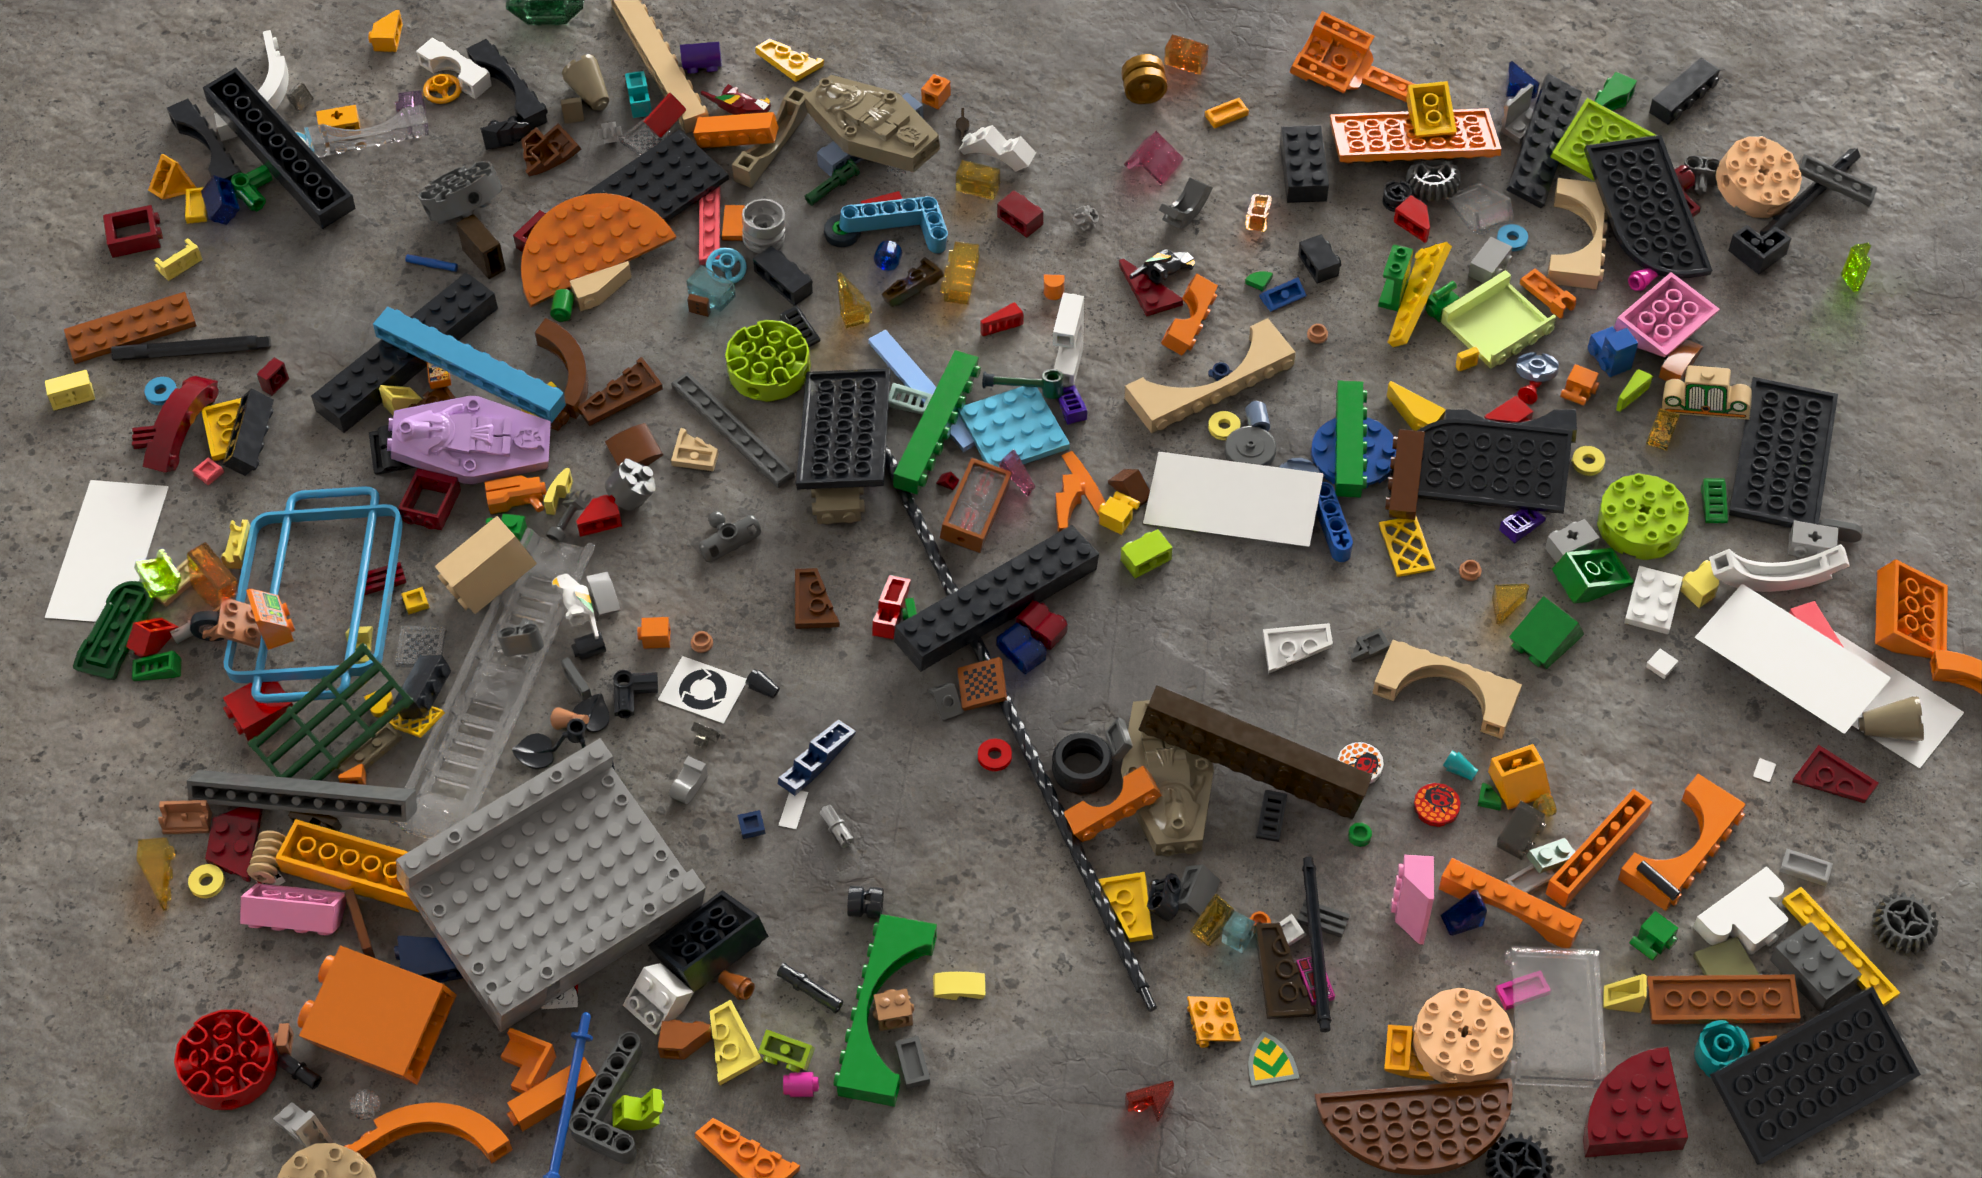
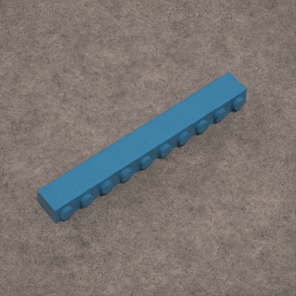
[373,306,566,423]

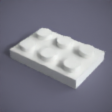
[1624,566,1683,634]

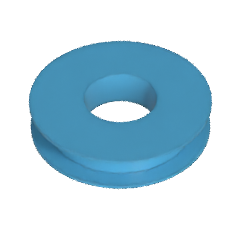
[1497,224,1528,251]
[144,377,177,405]

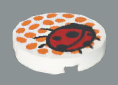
[1338,742,1384,784]

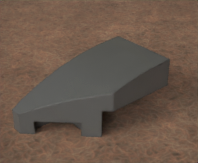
[1350,628,1390,662]

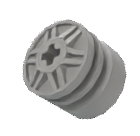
[742,199,785,253]

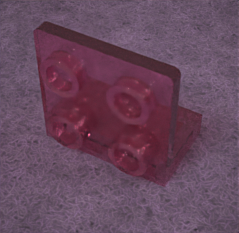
[1124,131,1184,184]

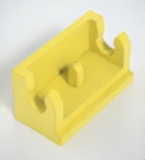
[154,238,202,281]
[45,370,95,411]
[221,519,250,569]

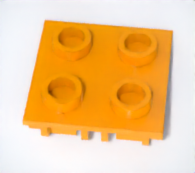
[1187,996,1241,1048]

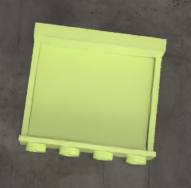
[1441,270,1556,369]

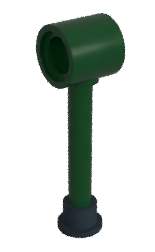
[982,369,1063,399]

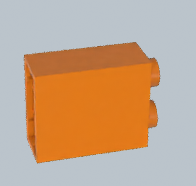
[298,945,457,1085]

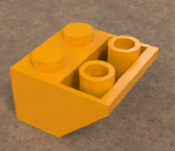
[1488,744,1551,810]

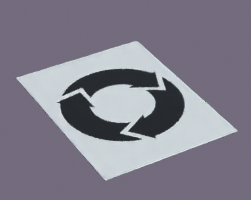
[658,656,746,724]

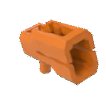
[485,475,547,514]

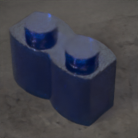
[996,623,1046,675]

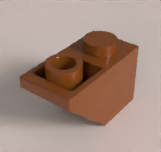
[658,1019,712,1060]

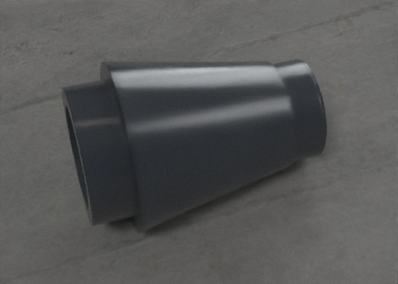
[745,669,780,699]

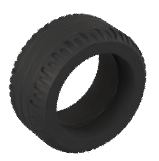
[1052,732,1113,795]

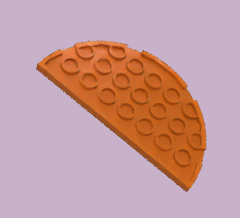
[521,193,676,308]

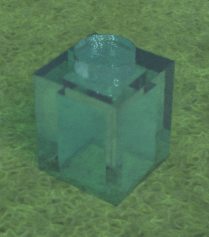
[1222,911,1256,953]

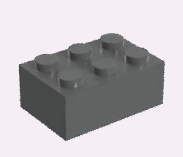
[1770,922,1862,1013]

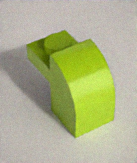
[612,1088,664,1130]

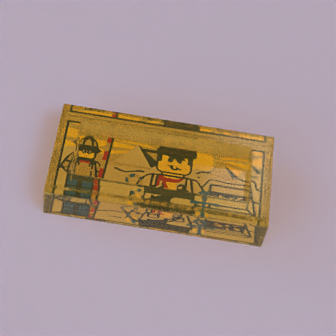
[1646,408,1680,451]

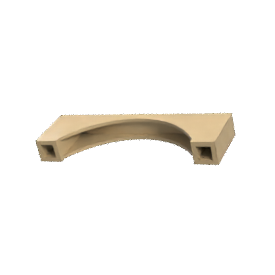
[1125,318,1295,433]

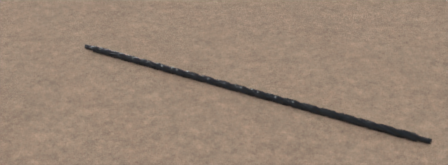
[885,445,1157,1012]

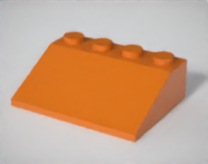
[1875,559,1948,658]

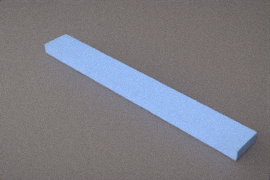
[868,330,975,452]

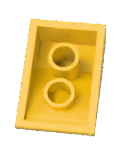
[1406,81,1457,138]

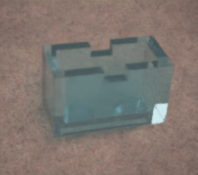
[686,265,736,312]

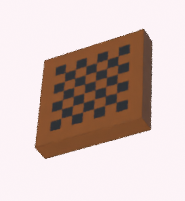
[957,657,1007,711]

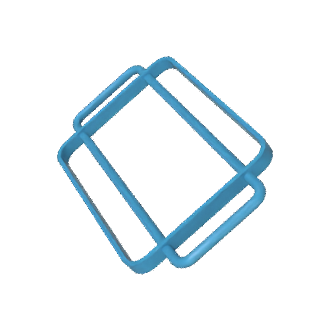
[224,486,403,703]

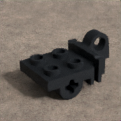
[369,425,416,475]

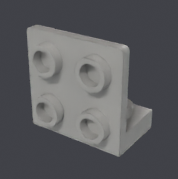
[1501,84,1533,144]

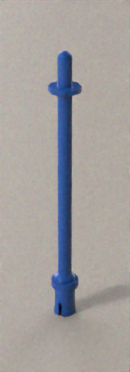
[542,1012,593,1178]

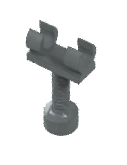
[546,490,591,544]

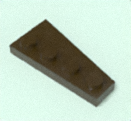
[1254,922,1316,1019]

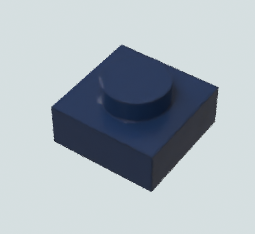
[738,810,766,839]

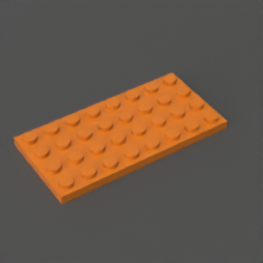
[1330,108,1501,163]

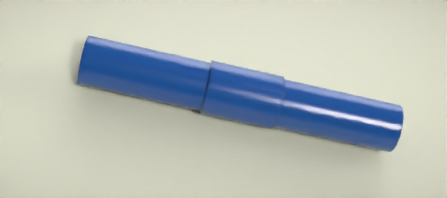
[405,254,458,272]

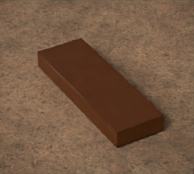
[344,888,376,958]

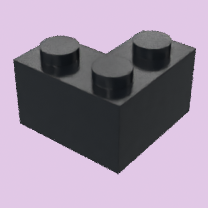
[1728,225,1792,275]

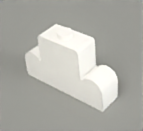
[1693,866,1788,955]

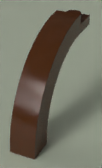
[535,318,589,431]

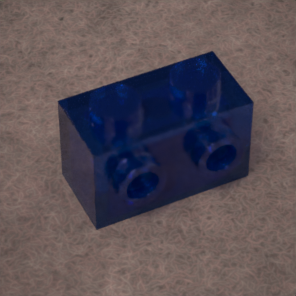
[201,175,240,225]

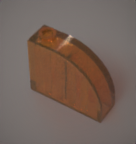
[187,542,238,608]

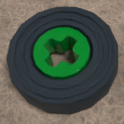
[824,214,860,247]

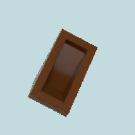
[1108,469,1150,508]

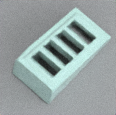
[889,383,932,414]

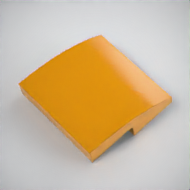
[1384,1025,1434,1081]

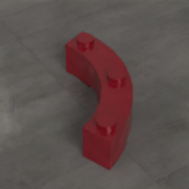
[143,376,219,473]

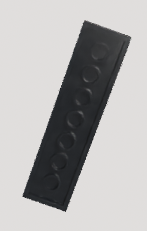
[1506,73,1582,209]

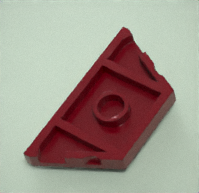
[205,807,263,882]

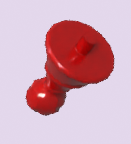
[1517,380,1542,404]

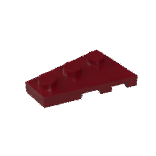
[1792,745,1879,803]

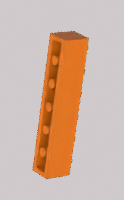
[1545,789,1653,908]

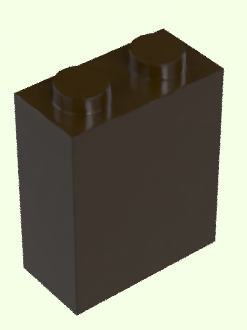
[456,214,506,279]

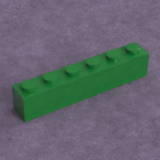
[1335,380,1367,498]

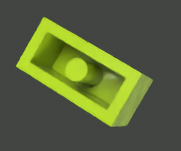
[1121,529,1172,578]

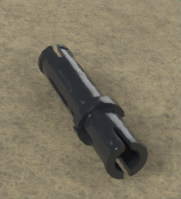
[777,963,844,1014]

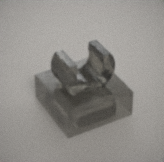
[286,83,314,111]
[691,722,720,750]

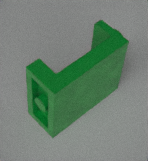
[1378,245,1413,312]

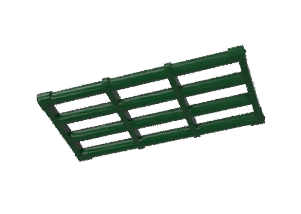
[248,643,414,781]

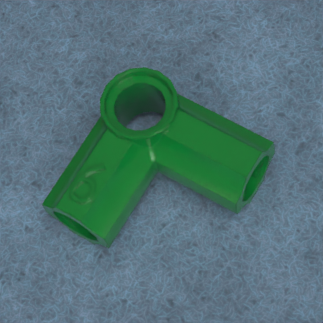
[231,165,273,212]

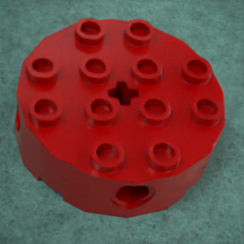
[174,1010,278,1110]

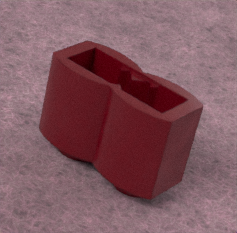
[1016,601,1068,650]

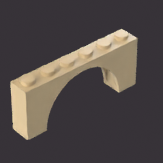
[1547,178,1608,289]
[1373,640,1522,739]

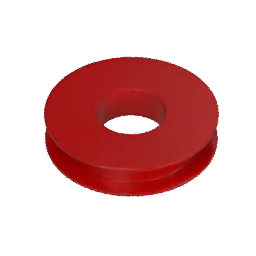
[978,739,1012,771]

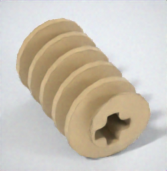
[247,830,286,884]

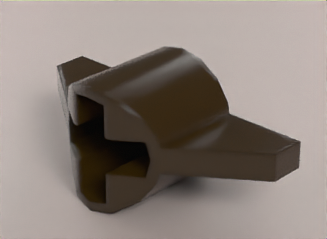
[956,108,970,140]

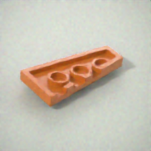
[695,1118,800,1178]

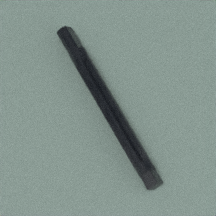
[1760,148,1861,236]
[111,335,271,361]

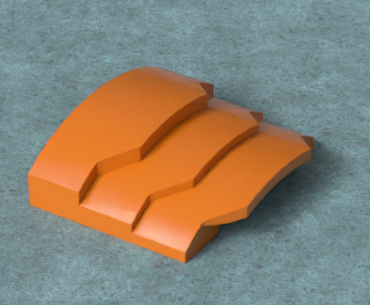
[1289,11,1375,93]

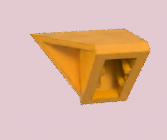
[148,154,197,199]

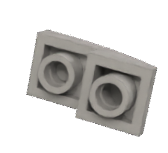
[586,572,621,617]

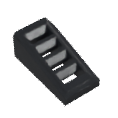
[780,306,821,347]
[1256,790,1288,842]

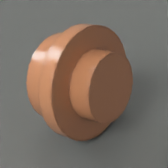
[1307,324,1328,344]
[1459,560,1482,581]
[691,631,713,653]

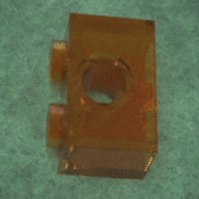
[1164,34,1209,75]

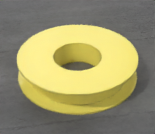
[1208,411,1241,440]
[1572,446,1605,476]
[188,864,225,898]

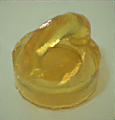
[1533,793,1557,817]

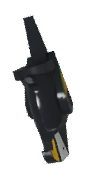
[1129,249,1195,285]

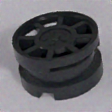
[1382,180,1412,212]

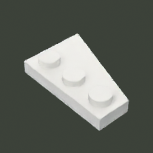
[1262,623,1333,674]

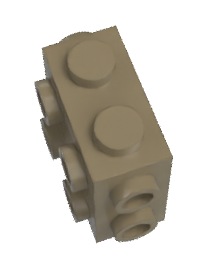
[811,487,865,524]

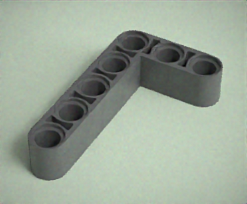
[569,1032,643,1164]

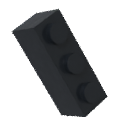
[753,246,813,306]
[393,655,451,719]

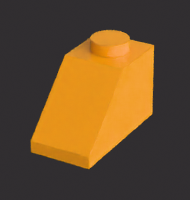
[368,10,403,52]

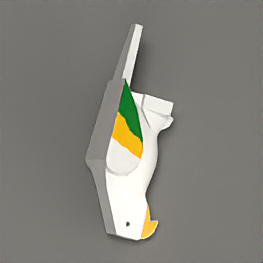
[552,574,599,639]

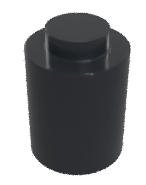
[571,631,606,660]

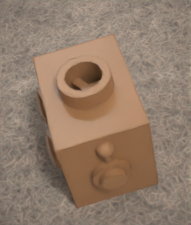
[873,989,914,1031]

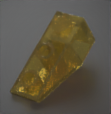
[136,837,175,911]

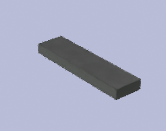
[1799,154,1877,206]

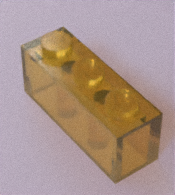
[941,242,980,305]

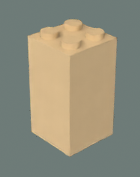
[435,516,537,614]

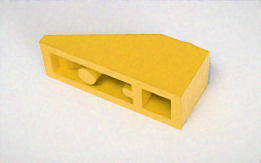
[1387,381,1446,431]

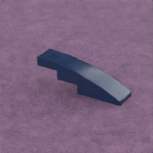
[777,720,856,796]

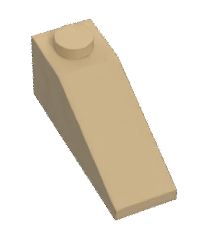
[570,261,631,311]

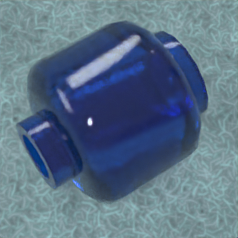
[874,240,902,271]

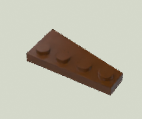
[578,357,663,426]

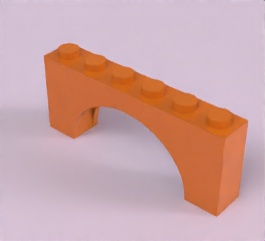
[1618,774,1746,911]

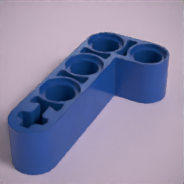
[1316,482,1353,562]

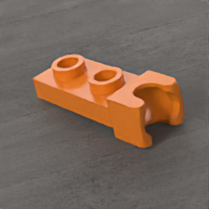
[1520,268,1576,319]

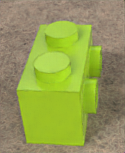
[758,1029,815,1072]

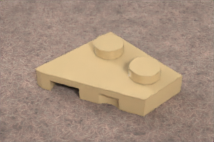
[671,428,718,471]

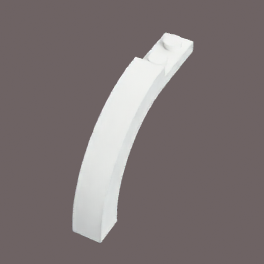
[214,30,289,141]

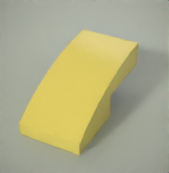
[544,468,573,515]
[933,972,985,1000]

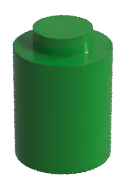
[550,289,575,322]

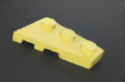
[709,1000,763,1085]

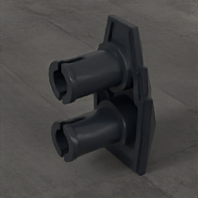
[480,116,531,150]

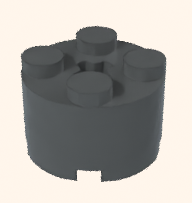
[605,459,656,511]

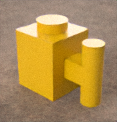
[1098,491,1140,535]

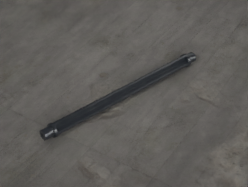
[1302,857,1332,1032]

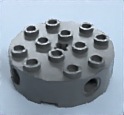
[418,161,503,224]

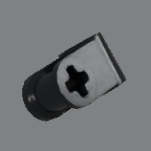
[1147,873,1181,922]

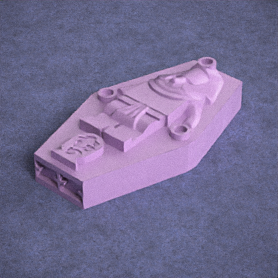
[387,396,551,484]

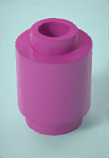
[783,1072,819,1097]

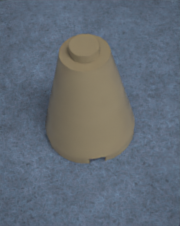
[562,54,610,111]
[1858,696,1924,742]

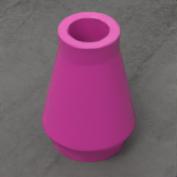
[1628,268,1658,291]

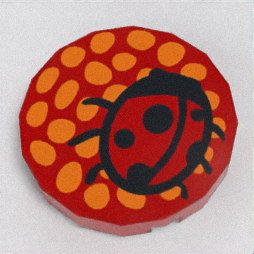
[1414,783,1461,827]

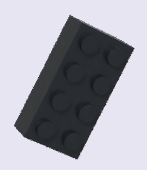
[1280,125,1329,203]

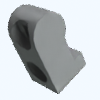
[669,756,708,804]

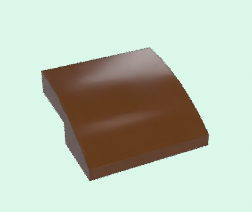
[605,423,664,466]

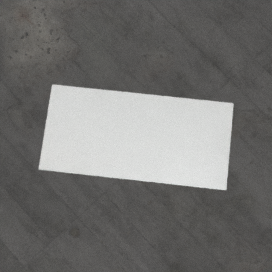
[1143,452,1323,546]
[45,480,168,622]
[1695,584,1891,734]
[1834,631,1964,768]

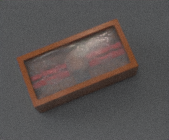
[940,457,1012,553]

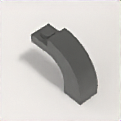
[1159,177,1213,228]

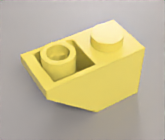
[1680,560,1719,608]

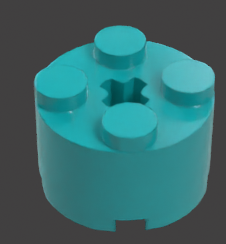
[1694,1020,1749,1078]

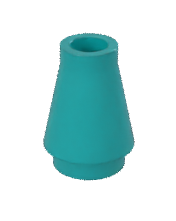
[1443,750,1478,781]

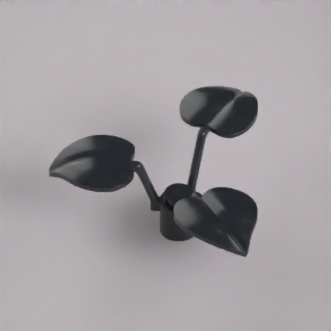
[512,693,615,771]

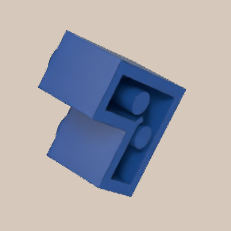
[1588,326,1638,377]

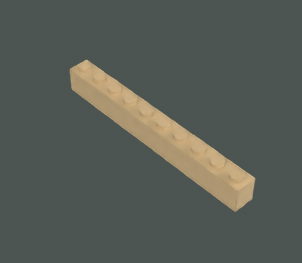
[611,0,709,133]

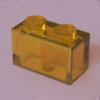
[956,160,1000,200]

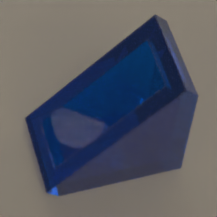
[1506,61,1540,99]
[1440,889,1487,936]

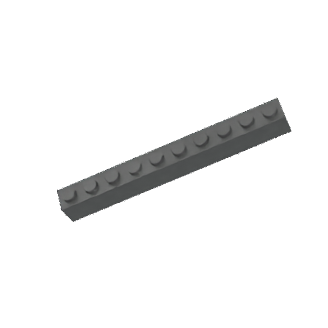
[187,770,417,822]

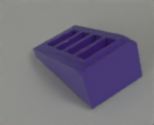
[1057,385,1087,424]
[1499,509,1546,544]

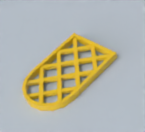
[389,706,445,738]

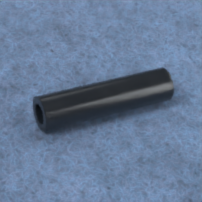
[1636,861,1680,901]

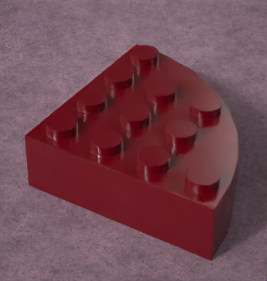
[1583,1046,1688,1157]

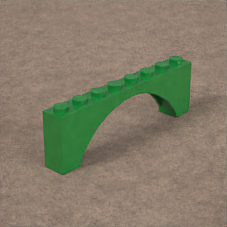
[834,914,937,1107]

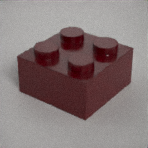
[257,357,289,396]

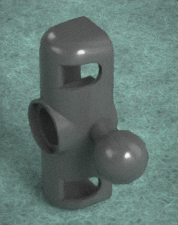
[698,511,762,562]

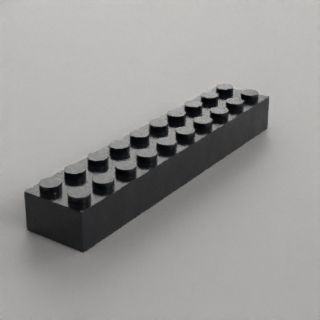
[203,68,356,229]
[311,272,498,433]
[894,525,1099,672]

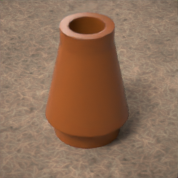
[718,970,755,1000]

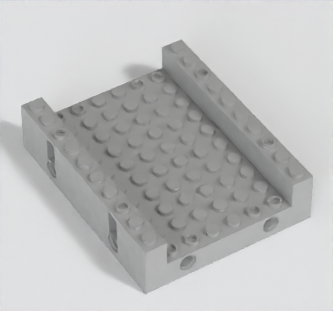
[396,738,706,1032]

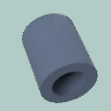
[1245,401,1271,432]

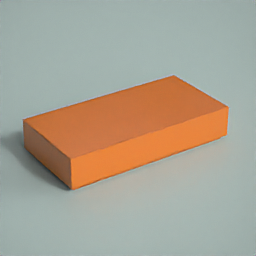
[722,205,745,241]

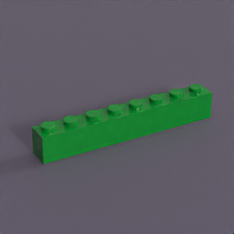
[893,350,981,495]

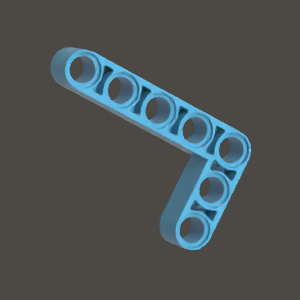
[839,196,948,253]

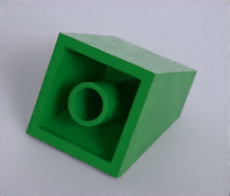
[1509,596,1584,669]

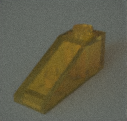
[837,272,872,328]

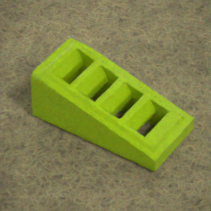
[1616,369,1653,412]

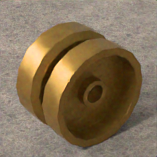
[1121,54,1168,104]

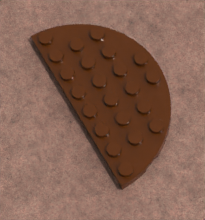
[1314,1078,1513,1175]

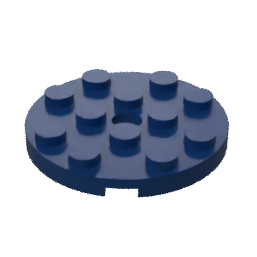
[1311,417,1396,488]

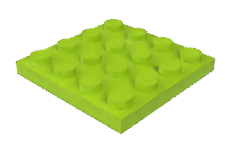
[1551,98,1655,181]

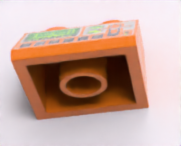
[246,589,295,650]

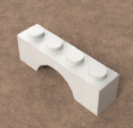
[416,38,492,99]

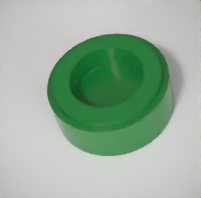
[1348,823,1372,847]

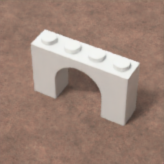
[1053,293,1084,387]

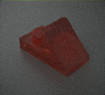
[1125,1080,1174,1122]

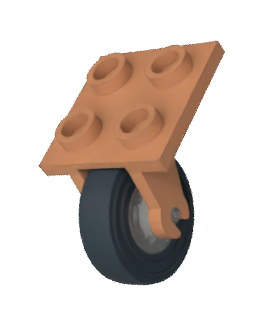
[190,596,261,648]

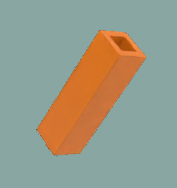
[507,1057,596,1132]

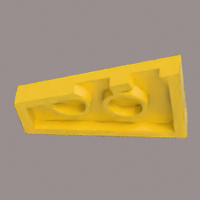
[755,39,824,82]
[1098,872,1154,942]

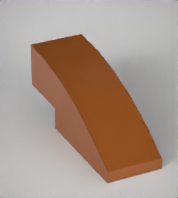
[1659,339,1703,381]

